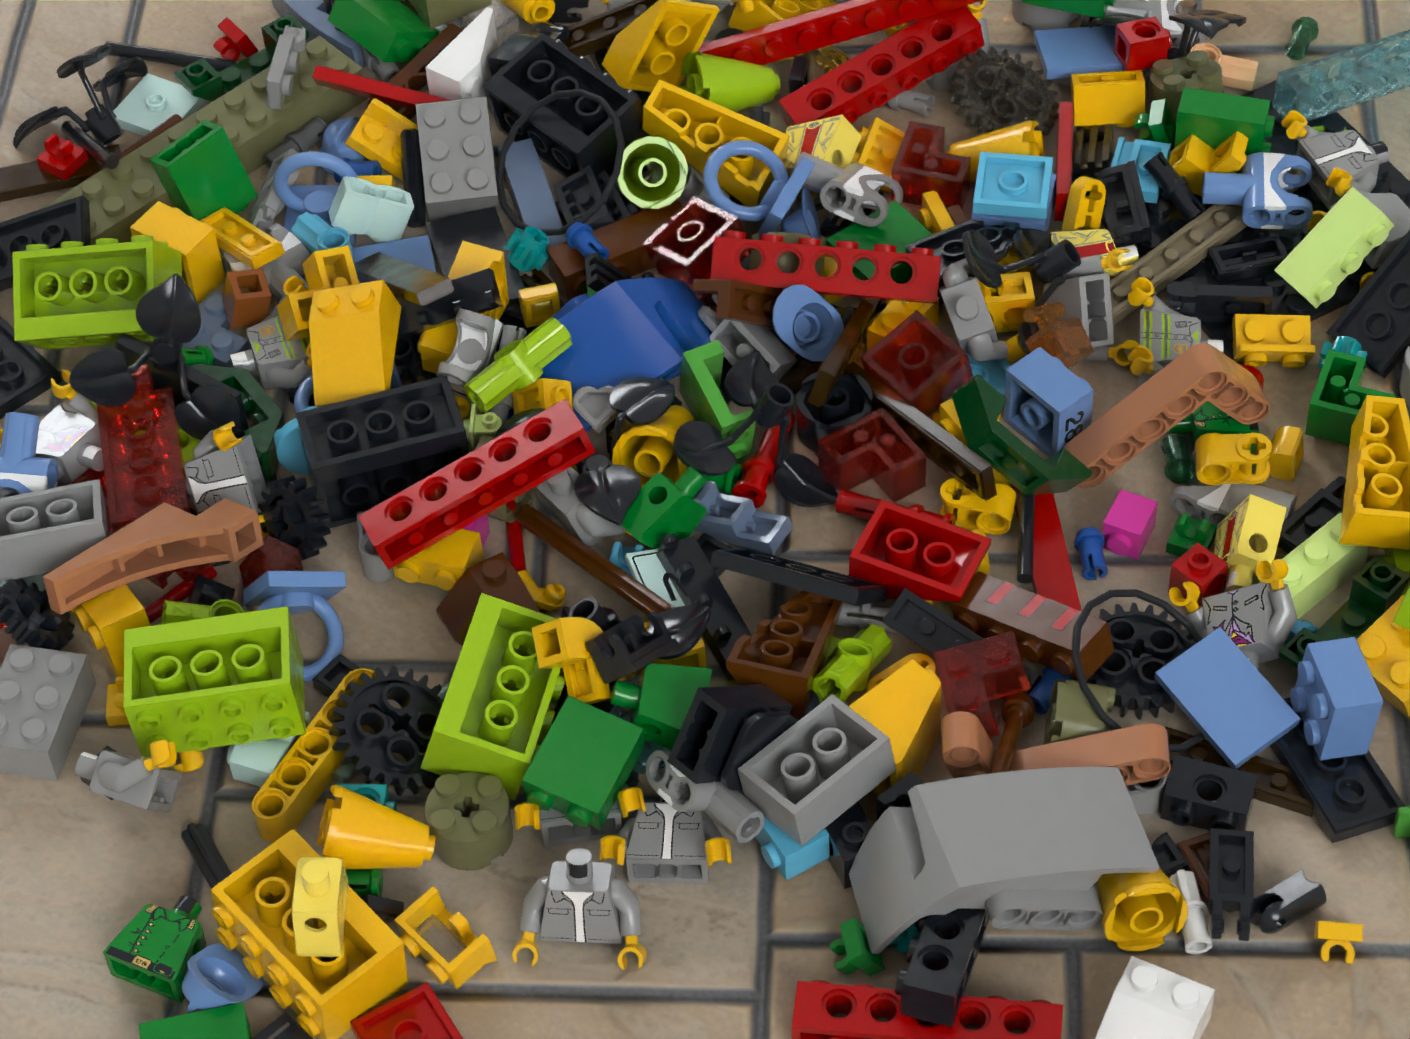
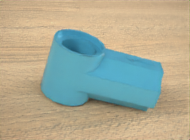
[291,212,355,263]

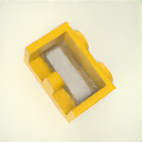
[394,886,498,989]

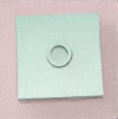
[113,73,206,136]

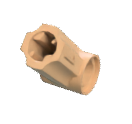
[1190,43,1259,91]

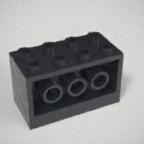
[482,32,650,178]
[295,375,469,529]

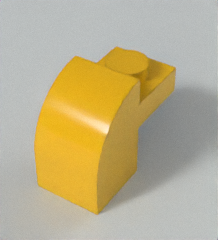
[1168,131,1249,196]
[531,617,611,705]

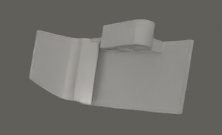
[849,767,1160,954]

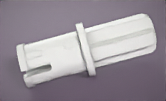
[1170,869,1212,954]

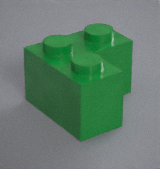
[1305,349,1395,445]

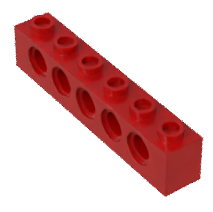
[778,6,985,126]
[710,231,941,304]
[358,398,596,570]
[791,980,1063,1039]

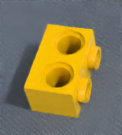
[975,272,1035,333]

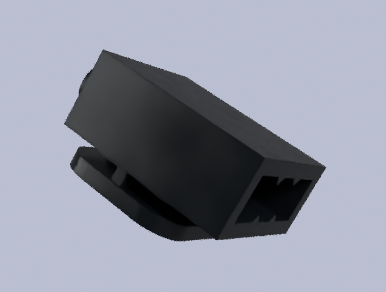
[667,684,796,790]

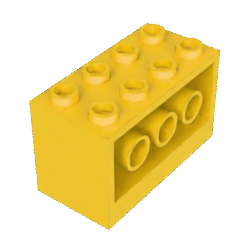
[210,829,408,1039]

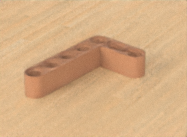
[1063,343,1270,488]
[941,711,1171,786]

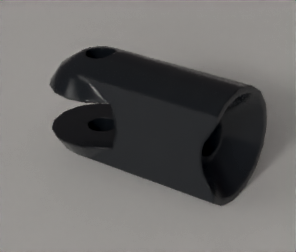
[1250,870,1326,934]

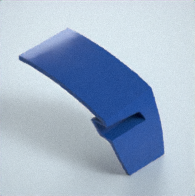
[482,277,713,432]

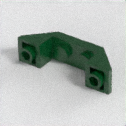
[174,13,309,102]
[191,364,285,480]
[951,374,1092,495]
[1278,555,1410,669]

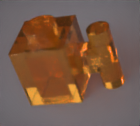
[1023,302,1095,369]

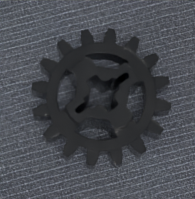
[258,475,331,562]
[0,578,75,651]

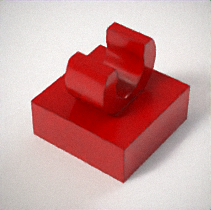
[213,17,259,61]
[36,133,88,181]

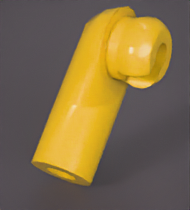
[517,570,566,611]

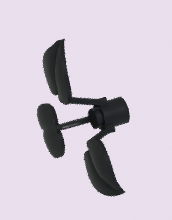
[1089,10,1247,60]
[13,44,148,149]
[962,229,1081,357]
[69,273,243,440]
[672,351,839,507]
[496,377,675,526]
[556,598,711,715]

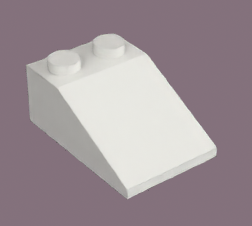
[425,7,498,106]
[1095,956,1215,1039]

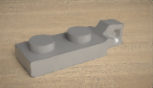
[266,25,306,109]
[249,149,300,233]

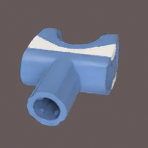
[1202,152,1313,229]
[0,412,58,498]

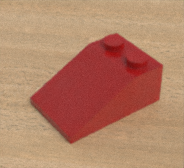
[848,499,992,602]

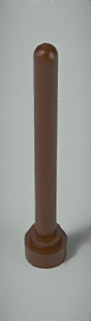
[990,692,1036,773]

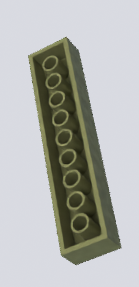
[40,35,368,245]

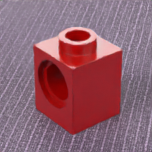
[1114,16,1172,71]
[1168,542,1228,607]

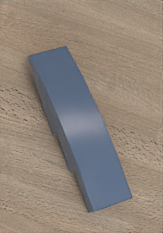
[272,0,365,68]
[497,138,567,262]
[695,481,793,554]

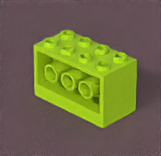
[12,235,182,350]
[420,593,565,800]
[123,606,306,757]

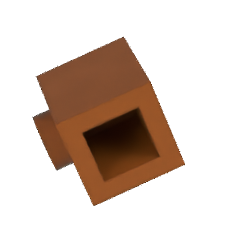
[222,269,272,329]

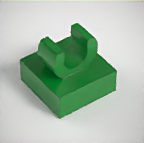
[1134,99,1175,149]
[1166,512,1217,557]
[830,917,885,977]

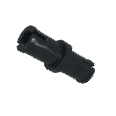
[1143,152,1206,223]

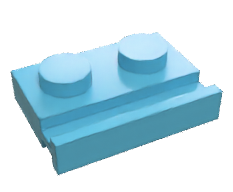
[1111,137,1171,204]

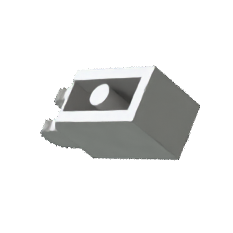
[697,295,798,381]

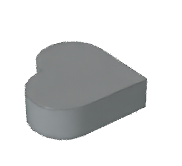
[572,386,620,434]

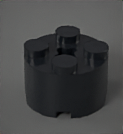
[796,371,873,460]

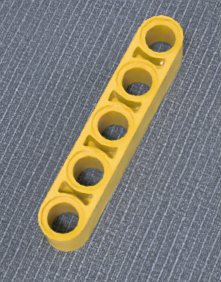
[252,668,375,843]

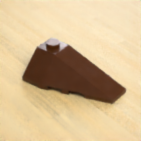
[436,552,566,701]
[726,590,844,720]

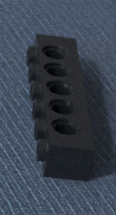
[895,908,990,1027]

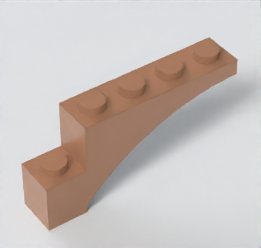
[43,498,264,615]

